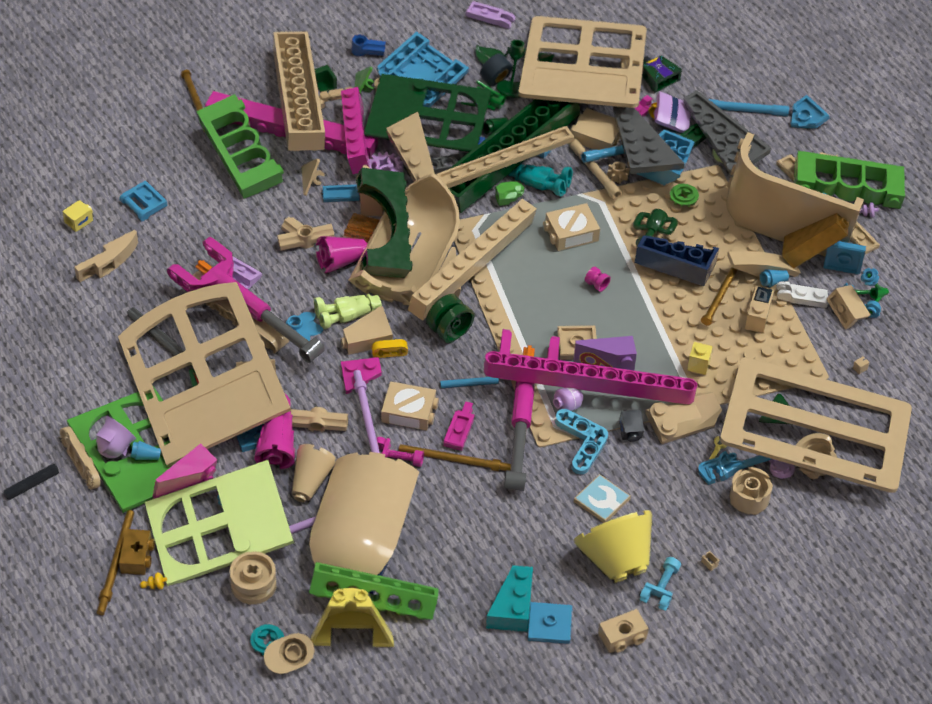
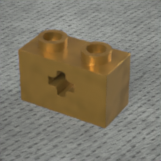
[119,529,155,575]

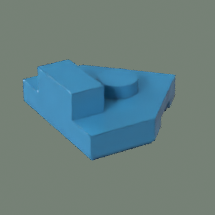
[791,95,830,129]

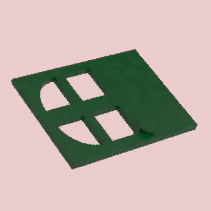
[364,73,491,152]

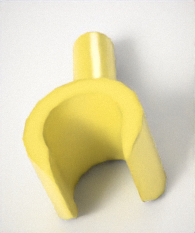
[709,436,727,460]

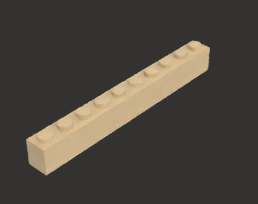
[408,199,537,321]

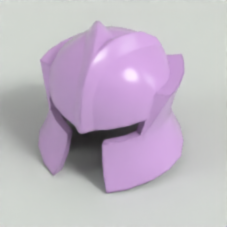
[96,416,137,458]

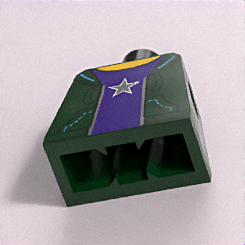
[642,56,682,93]

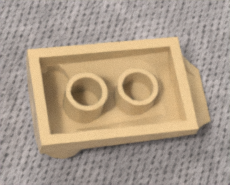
[645,392,722,444]

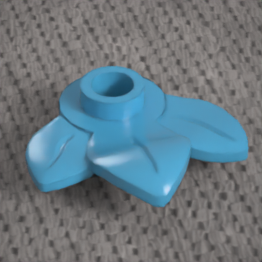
[286,312,323,341]

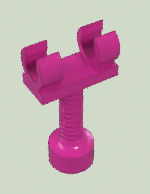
[376,437,424,467]

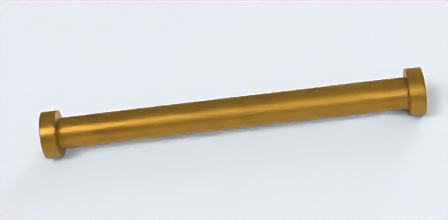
[181,69,205,133]
[701,266,738,326]

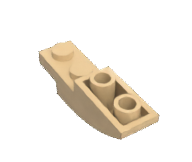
[74,230,138,282]

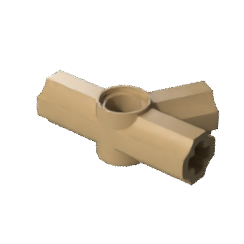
[277,217,335,251]

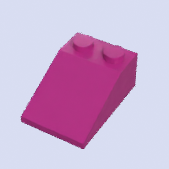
[152,443,217,499]

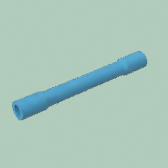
[709,99,789,116]
[581,145,625,163]

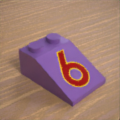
[573,336,637,370]

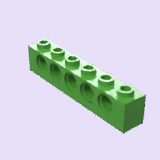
[309,562,439,620]

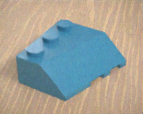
[636,129,694,185]

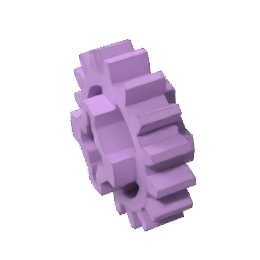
[369,152,403,172]

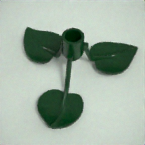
[476,39,554,98]

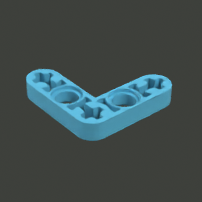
[555,409,608,475]

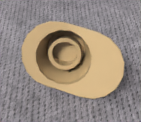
[264,633,314,674]

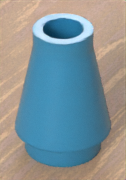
[760,269,789,288]
[131,441,161,460]

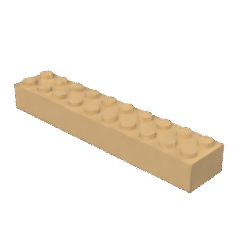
[273,32,325,151]

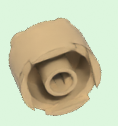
[730,467,773,515]

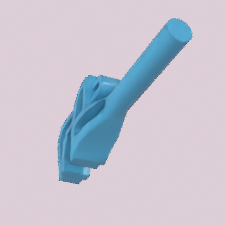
[698,451,772,485]

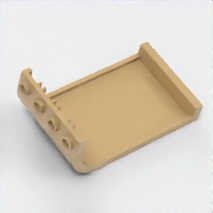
[726,132,864,256]

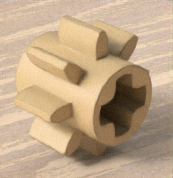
[607,162,629,184]

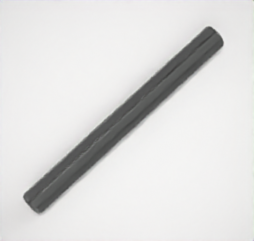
[127,307,195,371]

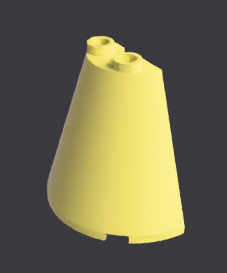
[310,588,394,647]

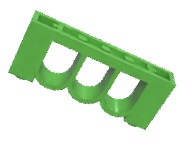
[197,94,284,198]
[794,151,905,209]

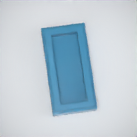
[323,184,360,202]

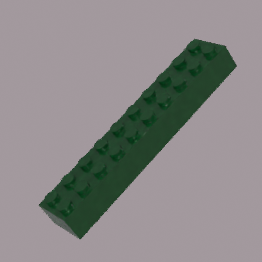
[448,99,580,213]

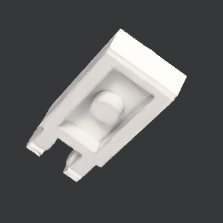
[776,281,829,308]

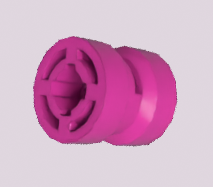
[585,266,611,292]

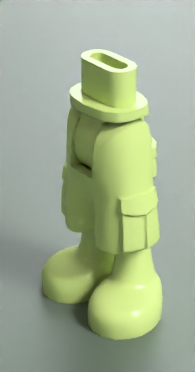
[314,294,382,329]

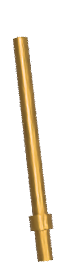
[398,444,511,472]
[96,510,135,615]

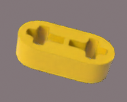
[371,339,408,358]

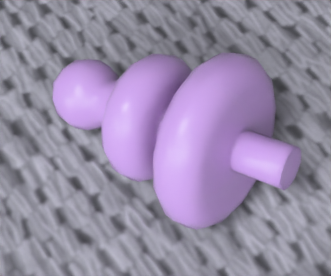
[859,202,879,218]

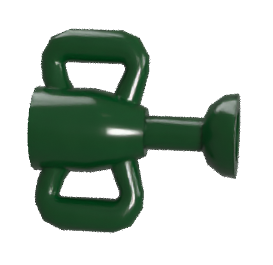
[633,209,678,246]

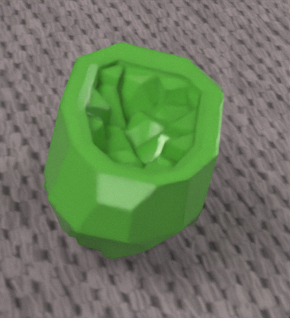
[495,181,524,206]

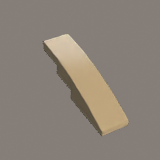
[727,251,801,277]

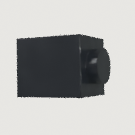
[619,410,644,442]

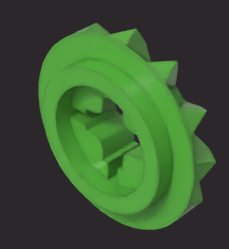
[670,184,699,208]

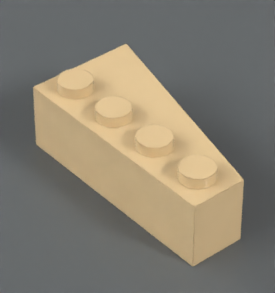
[386,112,435,182]

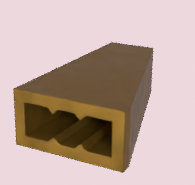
[782,213,849,269]

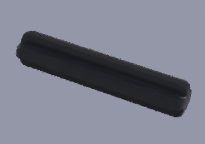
[3,463,59,500]

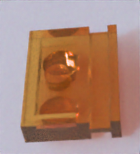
[344,213,380,242]

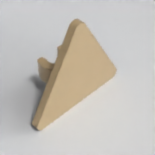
[301,159,325,196]

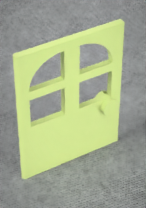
[145,460,294,586]

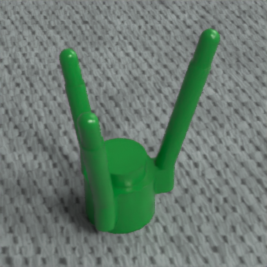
[461,80,506,111]

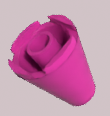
[316,236,368,273]

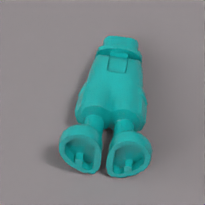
[509,164,573,196]

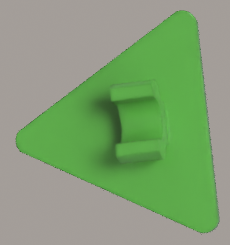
[355,67,374,93]

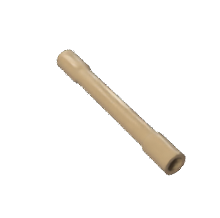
[568,139,622,199]

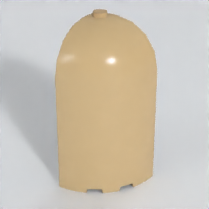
[349,173,460,305]
[309,452,419,589]

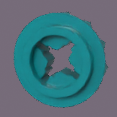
[250,624,284,655]

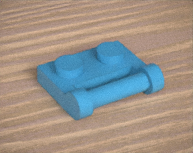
[119,180,168,222]

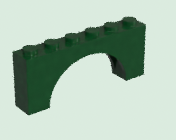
[356,168,413,278]

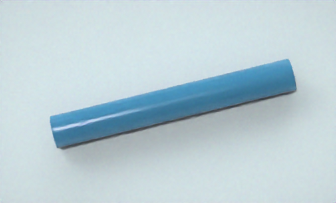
[440,377,499,388]

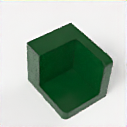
[314,64,337,92]

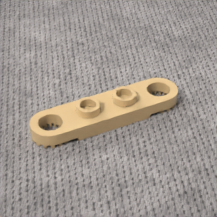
[59,426,100,490]

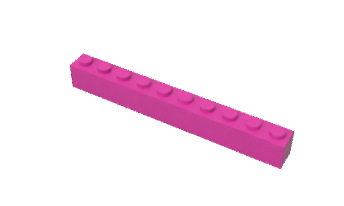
[205,91,378,159]

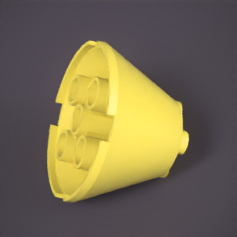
[574,510,652,583]

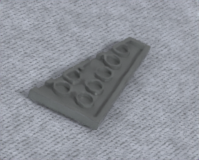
[683,90,771,178]
[613,106,684,174]

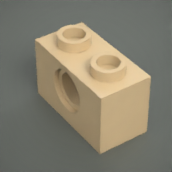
[598,609,649,653]

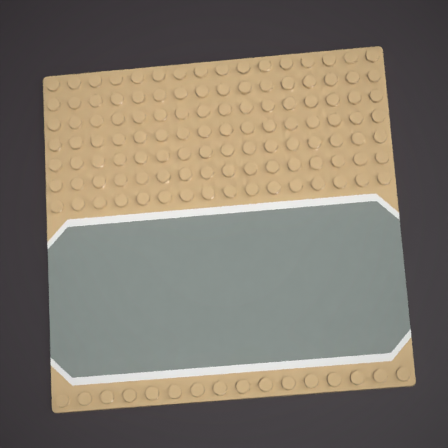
[454,165,829,447]

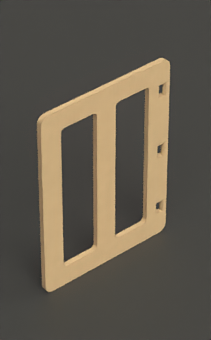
[720,357,912,493]

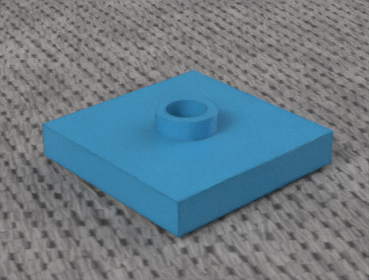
[823,241,866,275]
[528,602,572,644]

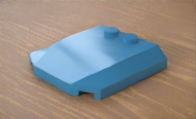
[377,31,469,107]

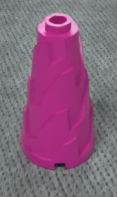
[254,394,295,469]

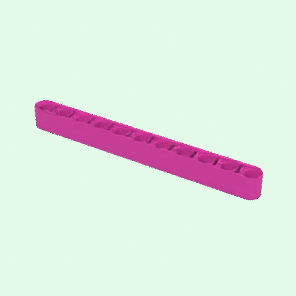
[483,351,698,404]

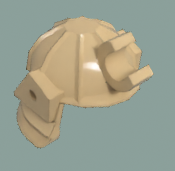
[796,433,837,479]

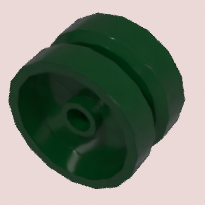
[426,294,475,343]

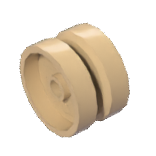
[230,551,277,605]

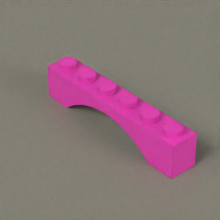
[341,87,370,174]

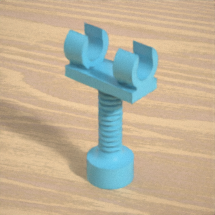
[640,557,681,611]

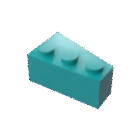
[486,565,533,632]

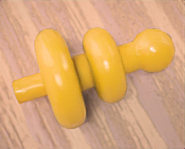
[140,572,167,590]

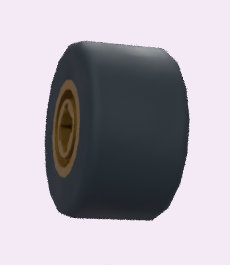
[480,54,513,87]

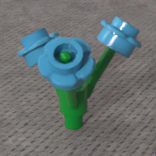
[844,268,889,318]

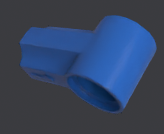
[351,34,386,56]

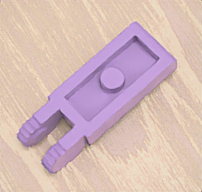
[466,1,515,29]

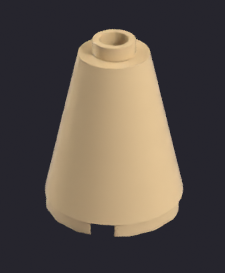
[292,444,336,503]

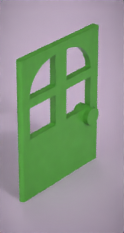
[67,386,173,512]

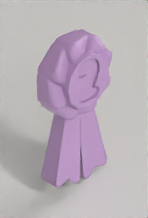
[769,459,795,479]

